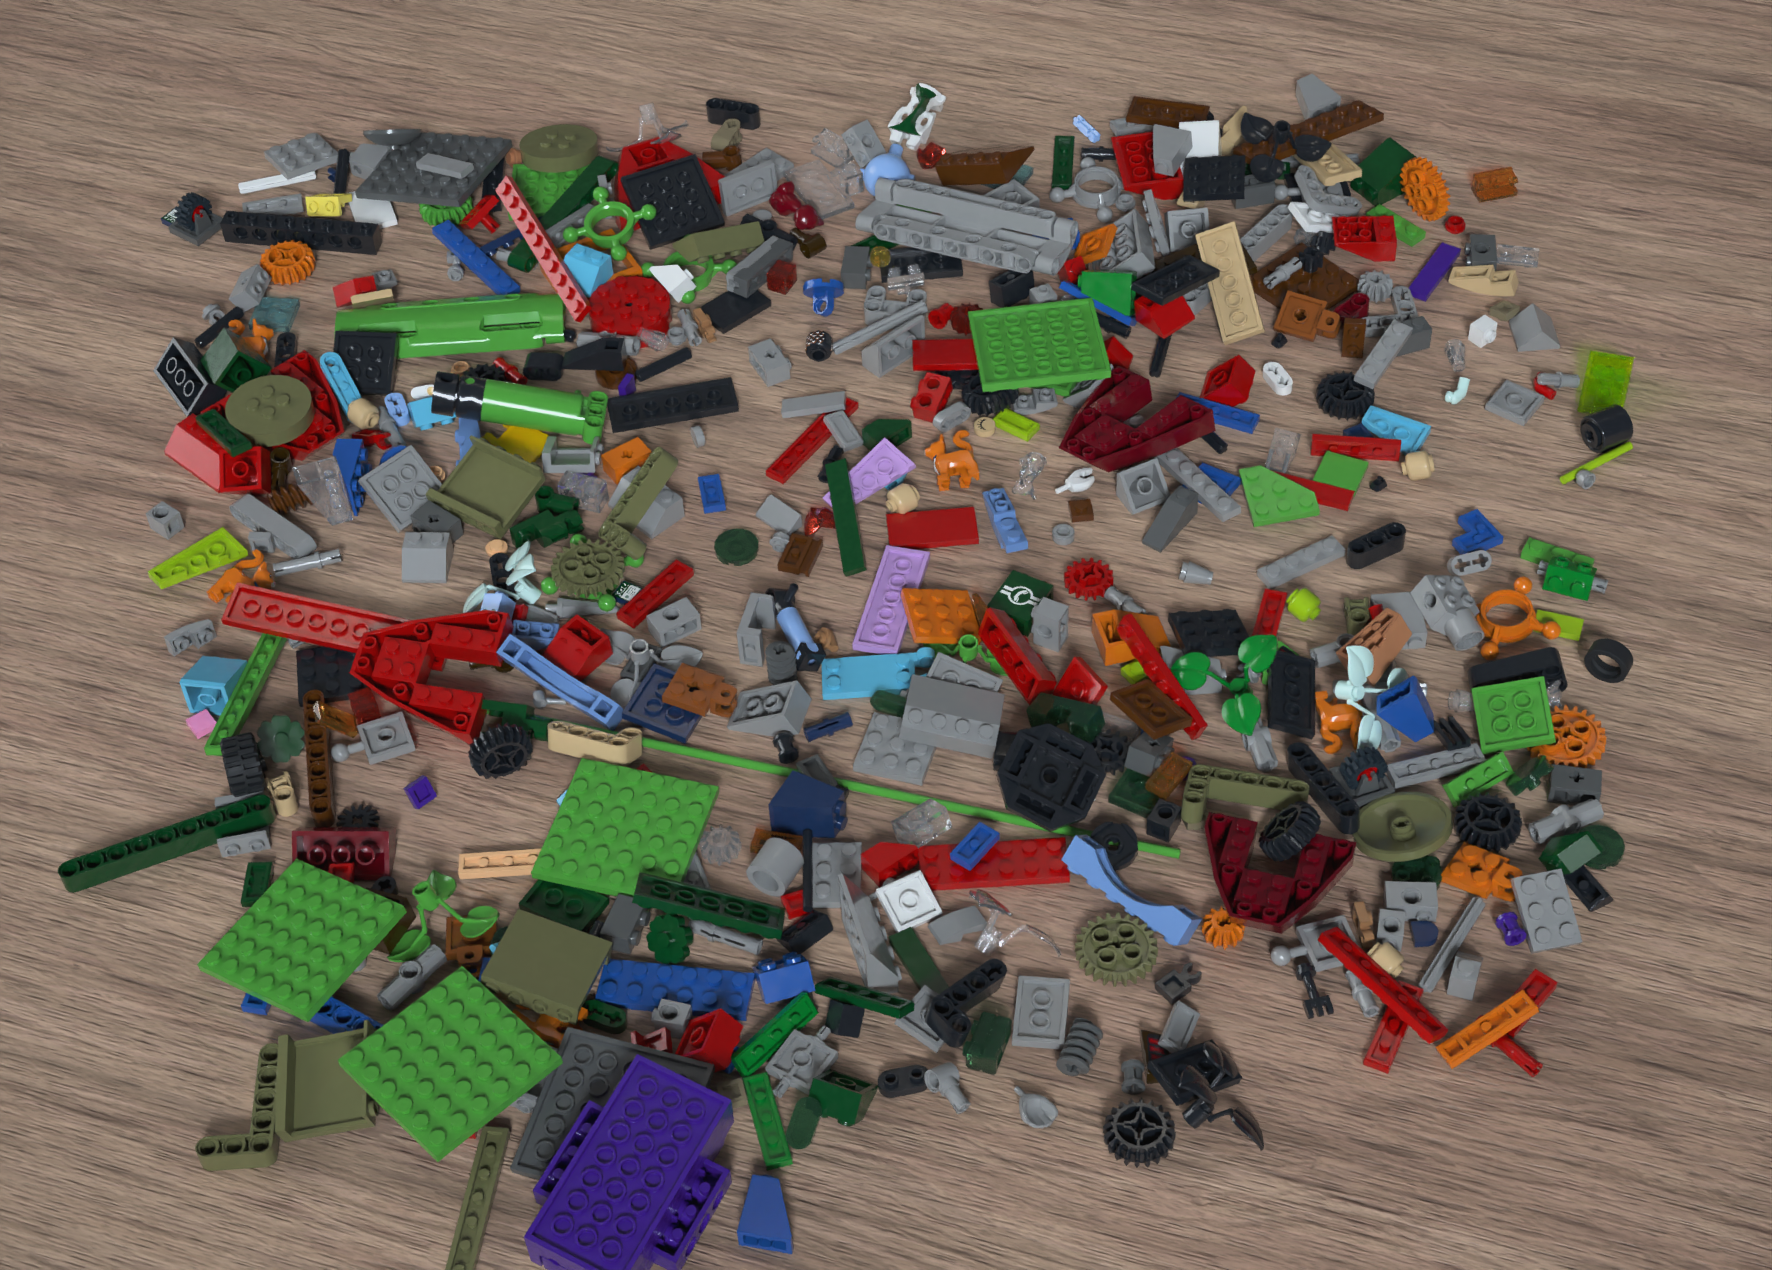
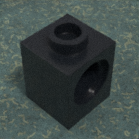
[1146,798,1182,843]

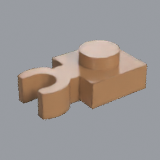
[693,308,717,343]
[1351,901,1375,950]

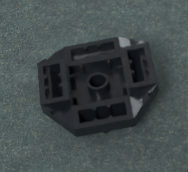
[996,723,1106,832]

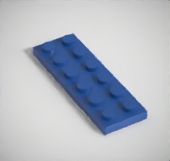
[595,959,755,1021]

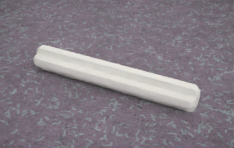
[238,170,316,194]

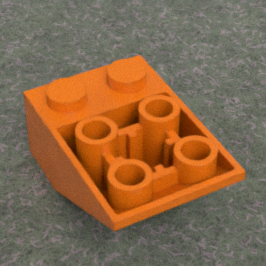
[1092,609,1171,666]

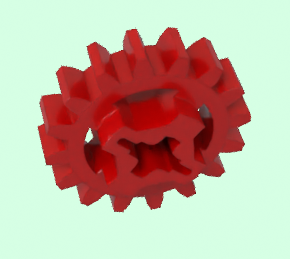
[1064,558,1114,601]

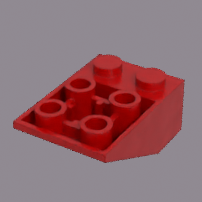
[1332,215,1397,262]
[542,614,613,682]

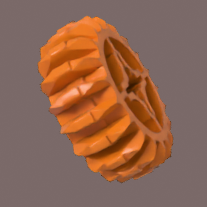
[260,240,316,286]

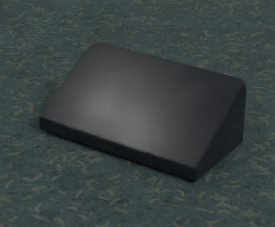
[1563,865,1614,912]
[777,910,833,955]

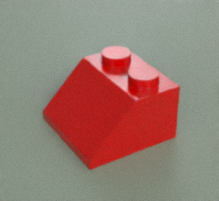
[1200,355,1256,407]
[219,446,271,495]
[675,1008,743,1073]

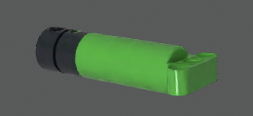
[431,371,608,444]

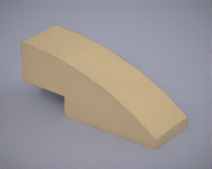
[1221,106,1247,156]
[1449,265,1519,296]

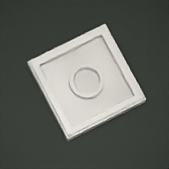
[875,870,943,933]

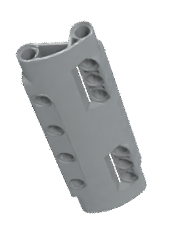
[855,177,1079,276]

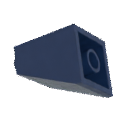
[768,770,848,838]

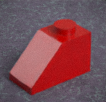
[333,276,377,308]

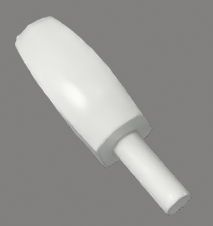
[1055,468,1095,494]

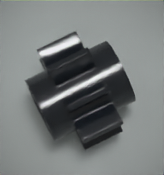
[1311,231,1336,255]
[1299,247,1324,273]

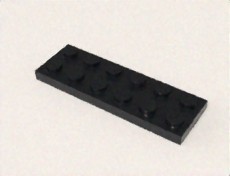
[607,377,739,433]

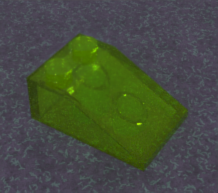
[1577,350,1634,414]

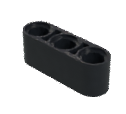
[706,98,761,130]
[1346,522,1406,569]

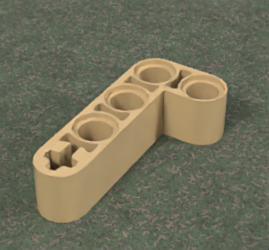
[548,721,642,767]

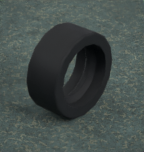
[1584,638,1633,683]

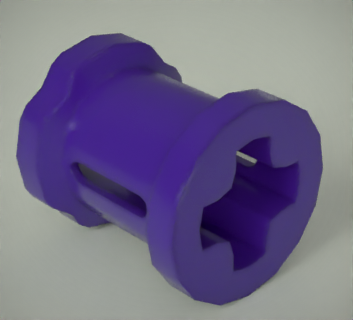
[1495,912,1527,946]

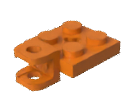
[1441,842,1522,902]

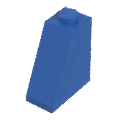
[1377,675,1434,743]
[737,1175,793,1254]

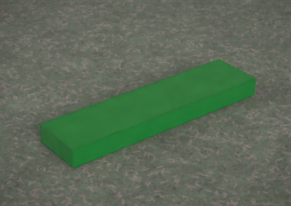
[731,992,819,1078]
[742,1072,793,1171]

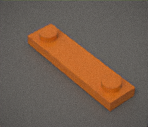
[1436,990,1539,1069]

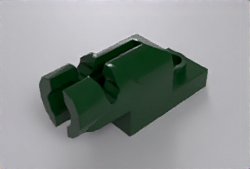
[509,510,584,549]
[481,699,553,742]

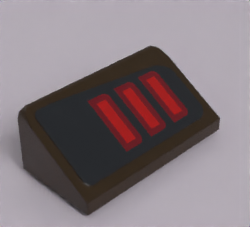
[1140,1030,1169,1084]

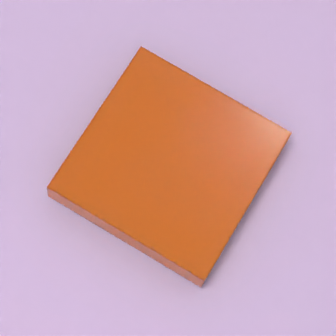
[1073,223,1118,264]

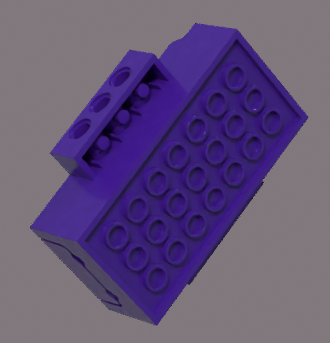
[524,1054,734,1270]

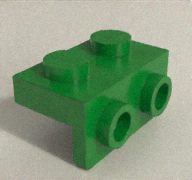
[1542,556,1597,601]

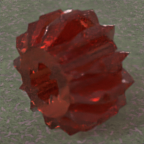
[950,302,983,336]

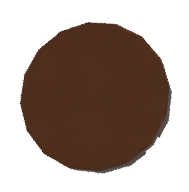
[595,358,637,390]

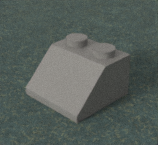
[1164,208,1210,252]
[402,532,454,583]

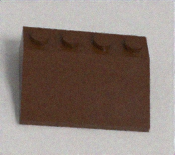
[935,146,1035,186]

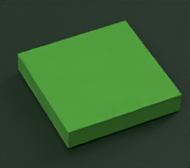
[1313,451,1369,497]

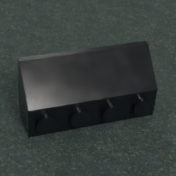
[153,337,227,417]

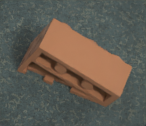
[1336,608,1412,687]

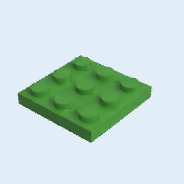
[1471,676,1556,755]

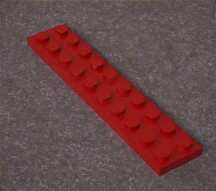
[221,582,447,672]

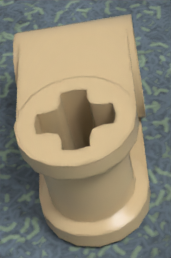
[264,771,299,817]

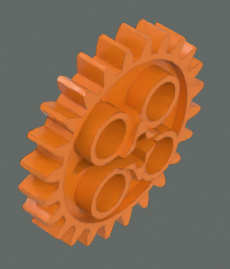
[1400,156,1450,222]
[1527,705,1607,770]

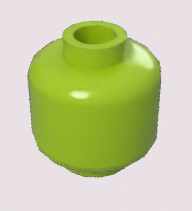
[1286,588,1321,622]

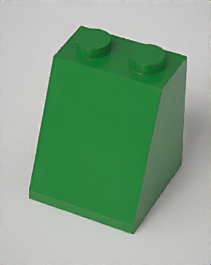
[1078,270,1137,316]

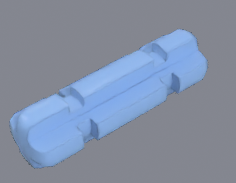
[1073,115,1100,143]

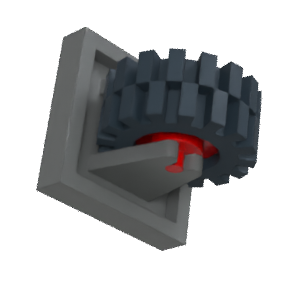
[168,192,223,246]
[1329,746,1395,807]

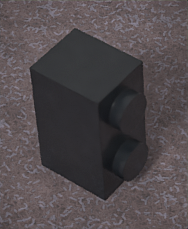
[989,270,1035,308]

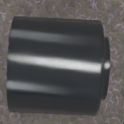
[1580,404,1633,453]

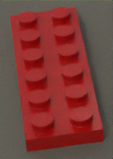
[918,837,1070,891]

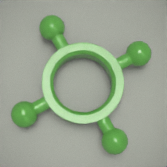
[563,186,657,261]
[641,234,737,304]
[541,534,644,612]

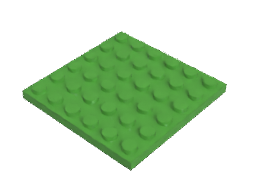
[968,298,1111,392]
[531,758,719,897]
[197,859,407,1022]
[338,966,563,1162]

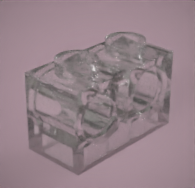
[557,470,609,513]

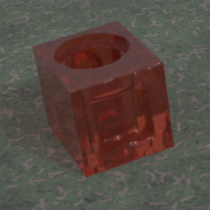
[766,260,797,295]
[348,687,381,725]

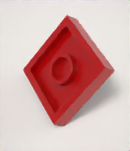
[458,195,500,234]
[1052,657,1108,723]

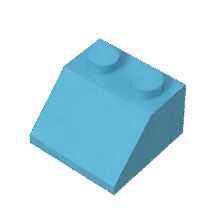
[564,243,613,298]
[407,397,456,431]

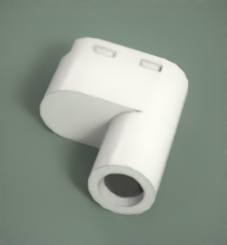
[411,384,434,400]

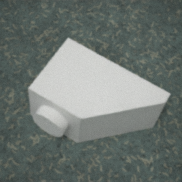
[649,265,697,303]

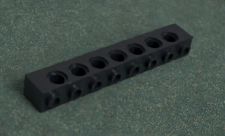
[220,211,382,255]

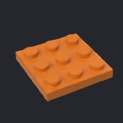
[900,588,981,645]

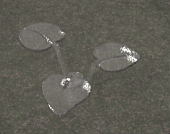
[606,103,689,152]
[969,889,1061,957]

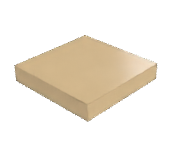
[351,289,395,309]

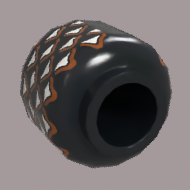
[805,330,833,362]

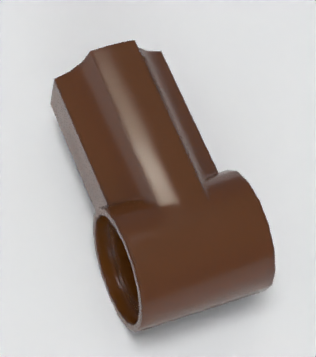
[702,146,742,172]

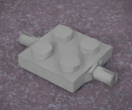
[765,1025,838,1098]

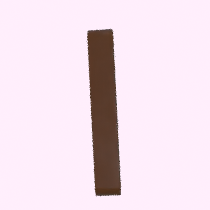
[303,690,336,827]

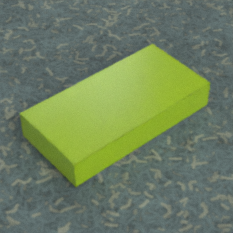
[993,408,1040,442]
[1533,609,1584,641]

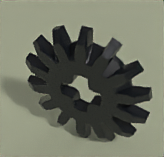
[336,804,380,827]

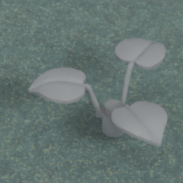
[600,628,703,710]

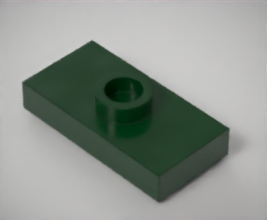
[241,862,274,907]

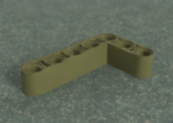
[598,447,678,560]
[1181,764,1309,824]
[195,1043,280,1171]

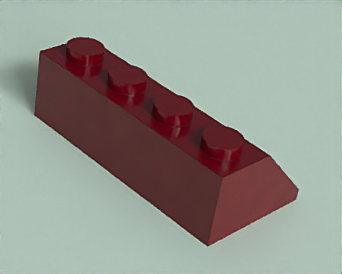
[292,827,396,880]

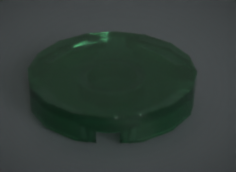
[714,529,759,566]
[1578,825,1625,870]

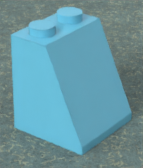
[179,656,248,716]

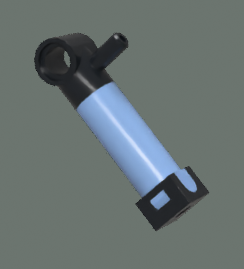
[765,583,826,672]

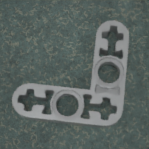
[1294,165,1362,216]
[1361,286,1418,337]

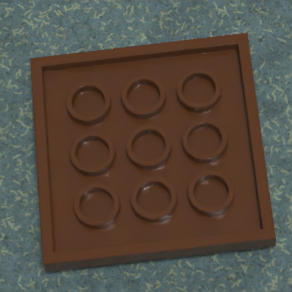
[1250,242,1359,321]

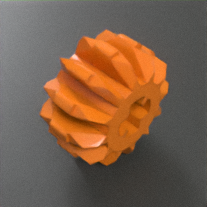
[1201,906,1245,950]

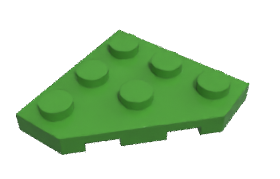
[1239,465,1320,527]

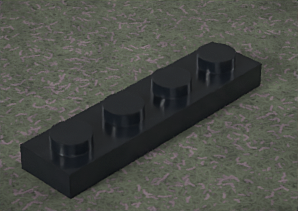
[482,156,506,212]

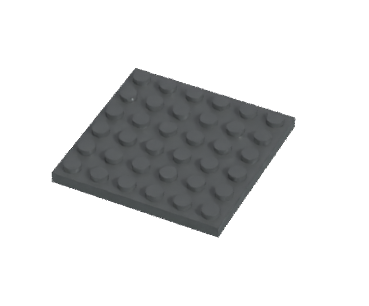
[355,132,513,207]
[510,1027,715,1180]

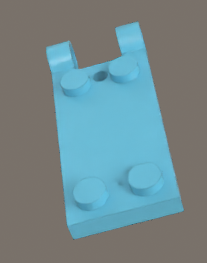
[821,647,935,700]

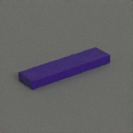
[1409,242,1461,302]

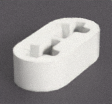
[1263,362,1293,396]

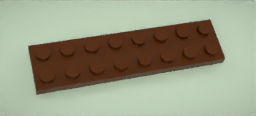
[1233,100,1384,165]

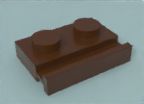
[777,533,823,577]

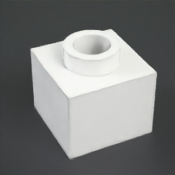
[1468,315,1497,348]

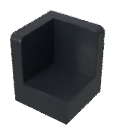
[825,1000,865,1038]

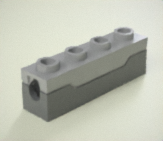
[726,236,793,298]

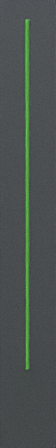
[486,711,1181,859]

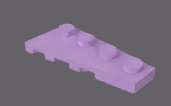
[823,438,916,508]

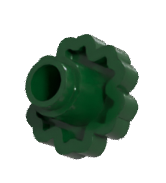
[257,714,305,763]
[646,914,693,964]

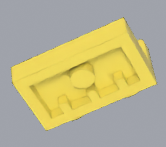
[305,193,352,217]

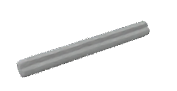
[832,300,928,355]
[1418,897,1485,993]

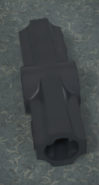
[740,214,798,251]

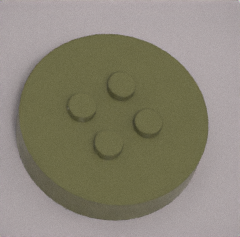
[519,124,599,173]
[225,375,315,447]

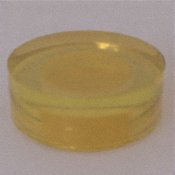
[870,246,890,267]

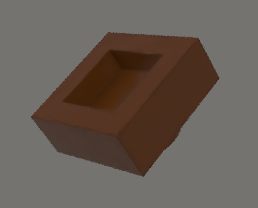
[1068,499,1094,523]

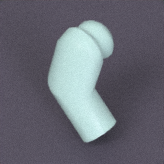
[1445,377,1470,405]

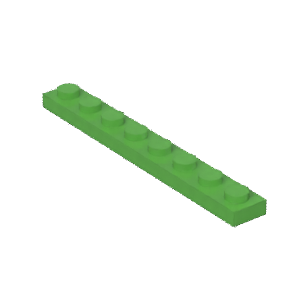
[204,633,287,756]

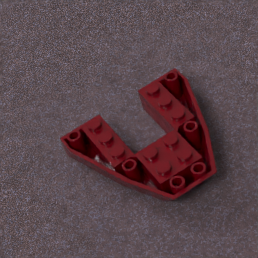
[1059,365,1216,473]
[1204,812,1357,934]

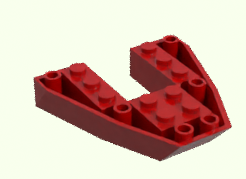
[614,137,725,231]
[200,350,345,461]
[349,610,514,745]

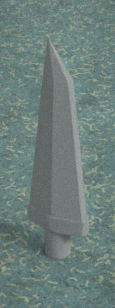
[545,598,620,619]

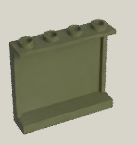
[425,435,546,539]
[481,909,613,1025]
[275,1020,379,1142]

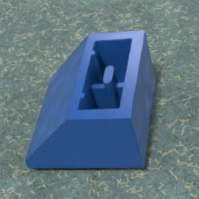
[752,952,815,1004]

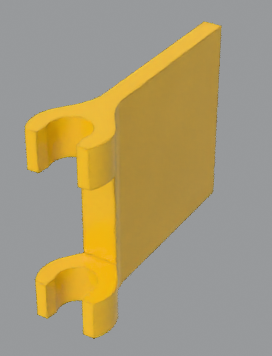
[482,425,549,463]

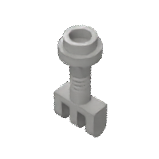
[447,251,464,281]

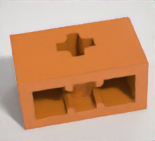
[601,437,652,485]

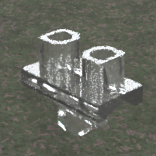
[887,264,925,299]

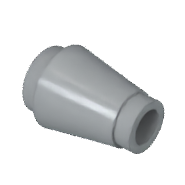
[1179,561,1214,585]

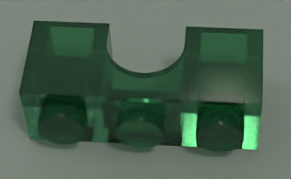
[1026,692,1105,742]

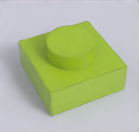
[1121,659,1151,685]

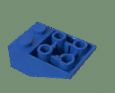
[333,439,372,516]

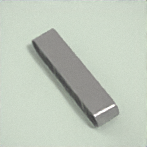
[229,494,317,559]

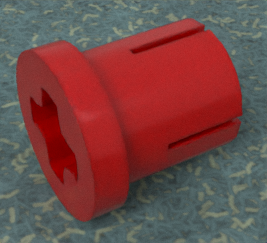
[928,303,955,329]

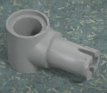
[924,1062,971,1114]

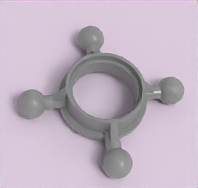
[1049,157,1124,223]

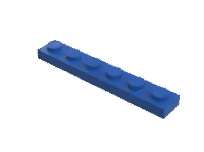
[432,220,520,295]

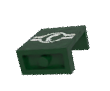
[987,570,1054,637]

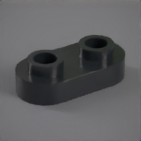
[878,1065,928,1098]

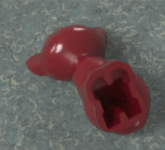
[769,181,824,230]

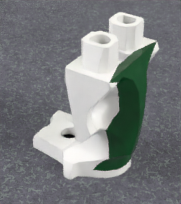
[888,83,946,151]

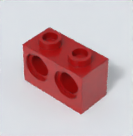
[910,372,953,423]

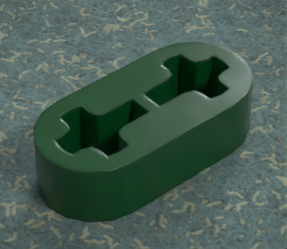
[582,1000,628,1035]

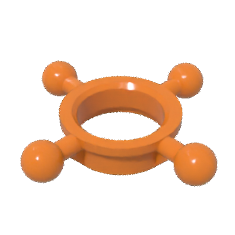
[1476,576,1561,660]

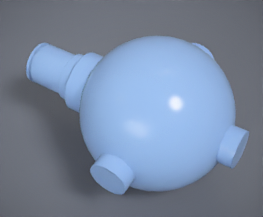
[859,144,915,196]

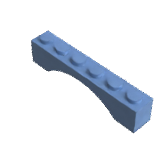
[496,634,623,731]
[1061,835,1202,946]

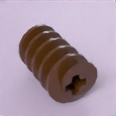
[266,478,316,515]

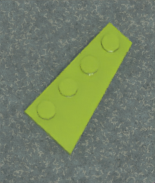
[148,527,249,589]

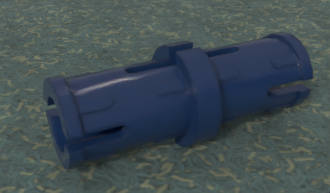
[803,712,853,743]

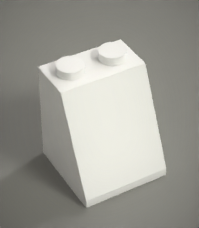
[1179,120,1222,179]

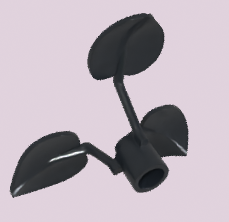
[1240,112,1332,182]
[1179,1041,1264,1151]

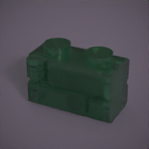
[962,1012,1012,1075]

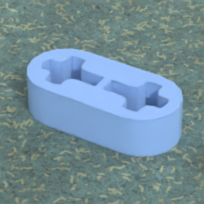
[384,392,410,427]

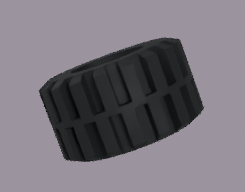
[220,732,265,797]

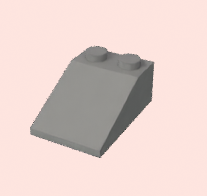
[727,681,812,737]

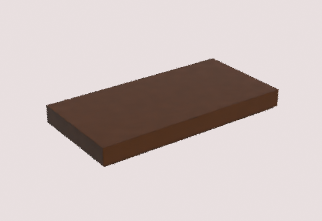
[1126,96,1210,129]

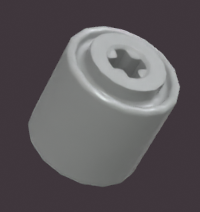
[746,837,804,897]

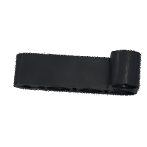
[1467,647,1568,693]
[925,959,1007,1048]

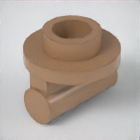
[814,627,839,652]

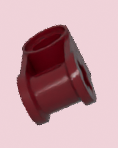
[1333,293,1370,325]

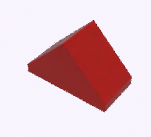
[1104,336,1133,370]

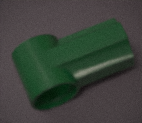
[535,486,580,514]

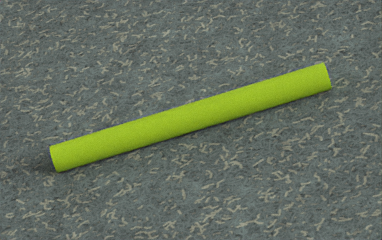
[1560,441,1633,484]

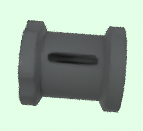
[1121,1059,1145,1095]

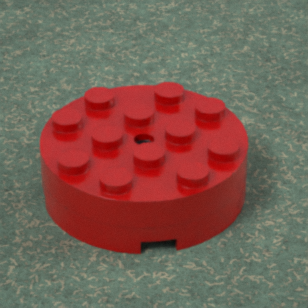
[589,276,672,349]

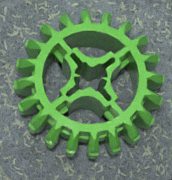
[419,196,473,226]

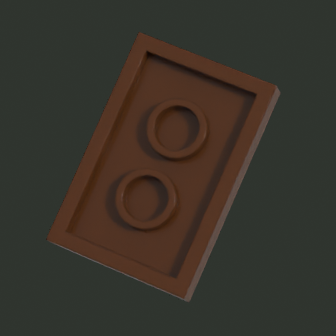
[1110,679,1193,740]

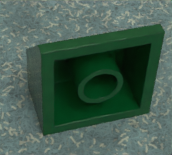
[806,1069,878,1126]

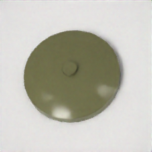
[1353,792,1453,862]

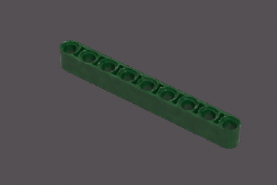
[507,155,618,273]
[58,795,276,893]

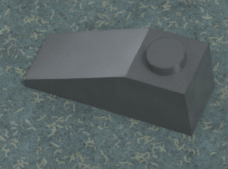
[1142,486,1199,553]

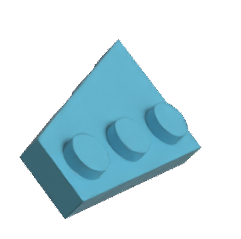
[1362,405,1431,455]

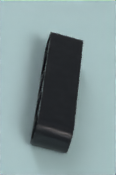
[1287,742,1360,835]

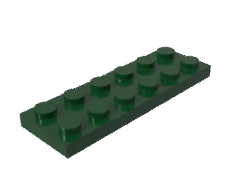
[632,872,786,939]

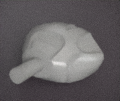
[1014,1086,1058,1129]

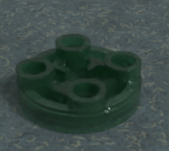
[1505,755,1554,796]
[1391,855,1442,890]

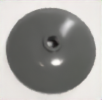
[363,129,422,150]

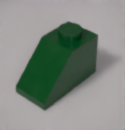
[862,419,912,451]
[1538,831,1603,875]

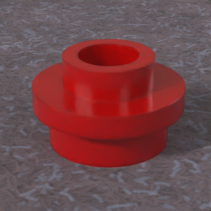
[1445,216,1466,234]

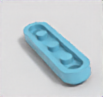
[320,352,362,423]

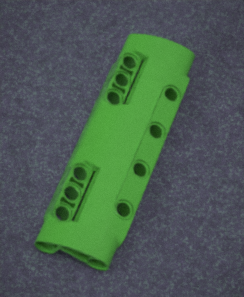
[334,293,566,359]

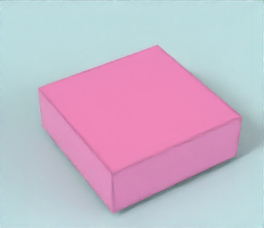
[186,709,217,739]

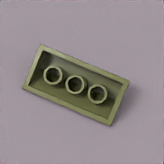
[672,221,765,264]

